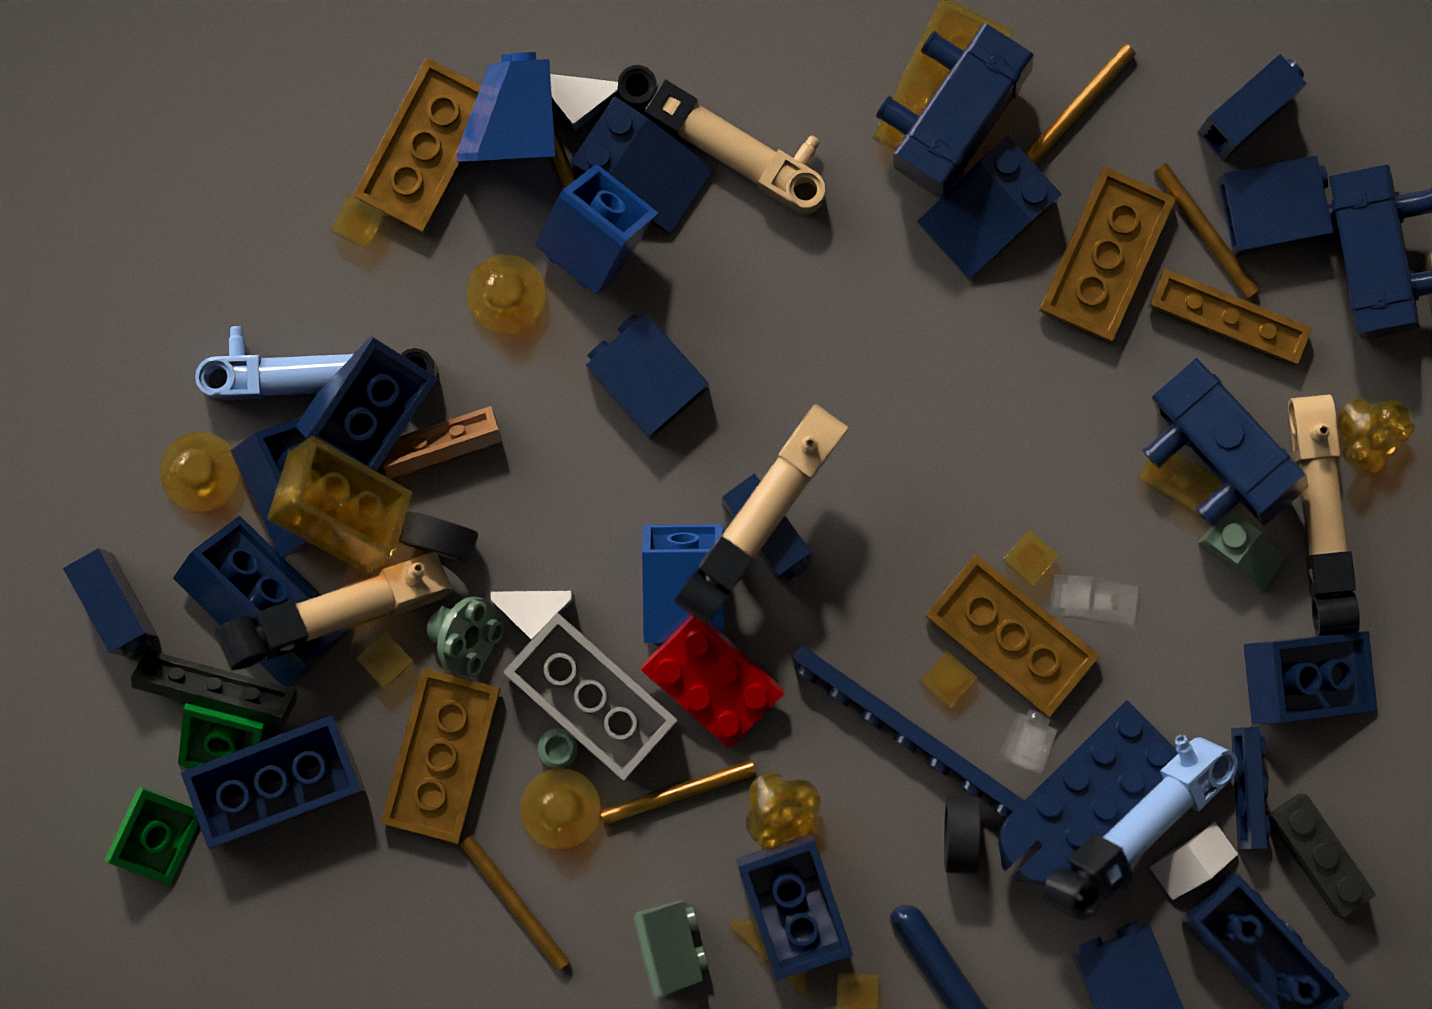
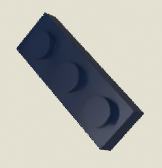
[1231,727,1271,849]

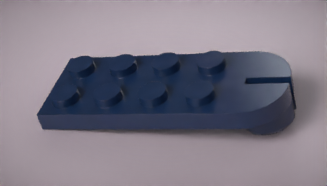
[998,700,1178,885]

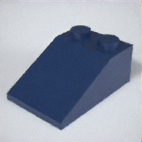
[570,96,714,235]
[917,135,1061,280]
[295,336,438,478]
[1243,631,1378,724]
[736,833,853,981]

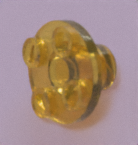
[466,254,546,334]
[1337,397,1415,473]
[160,432,241,512]
[520,768,601,849]
[746,772,821,849]

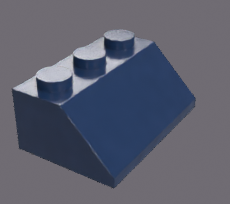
[230,418,365,558]

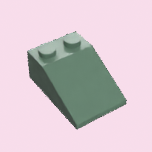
[634,900,709,998]

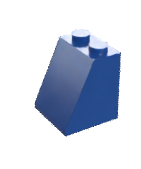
[456,52,555,161]
[535,164,659,295]
[642,524,724,647]

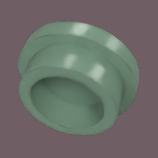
[538,728,578,769]

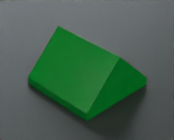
[178,703,272,768]
[104,786,199,885]

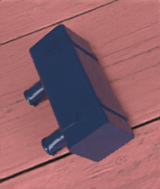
[876,23,1034,200]
[1329,165,1432,339]
[1142,358,1309,527]
[1181,873,1351,1009]

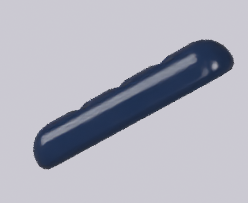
[890,905,987,1009]

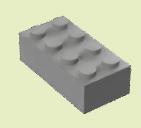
[503,613,678,781]

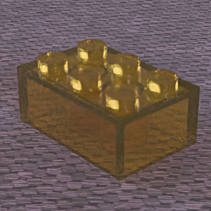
[267,436,412,574]

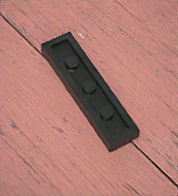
[131,650,297,728]

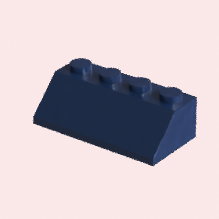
[173,515,353,687]
[180,715,366,849]

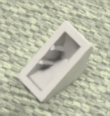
[550,74,619,132]
[491,591,573,640]
[1149,821,1238,900]

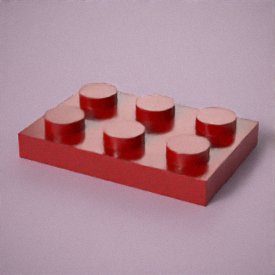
[641,615,784,749]

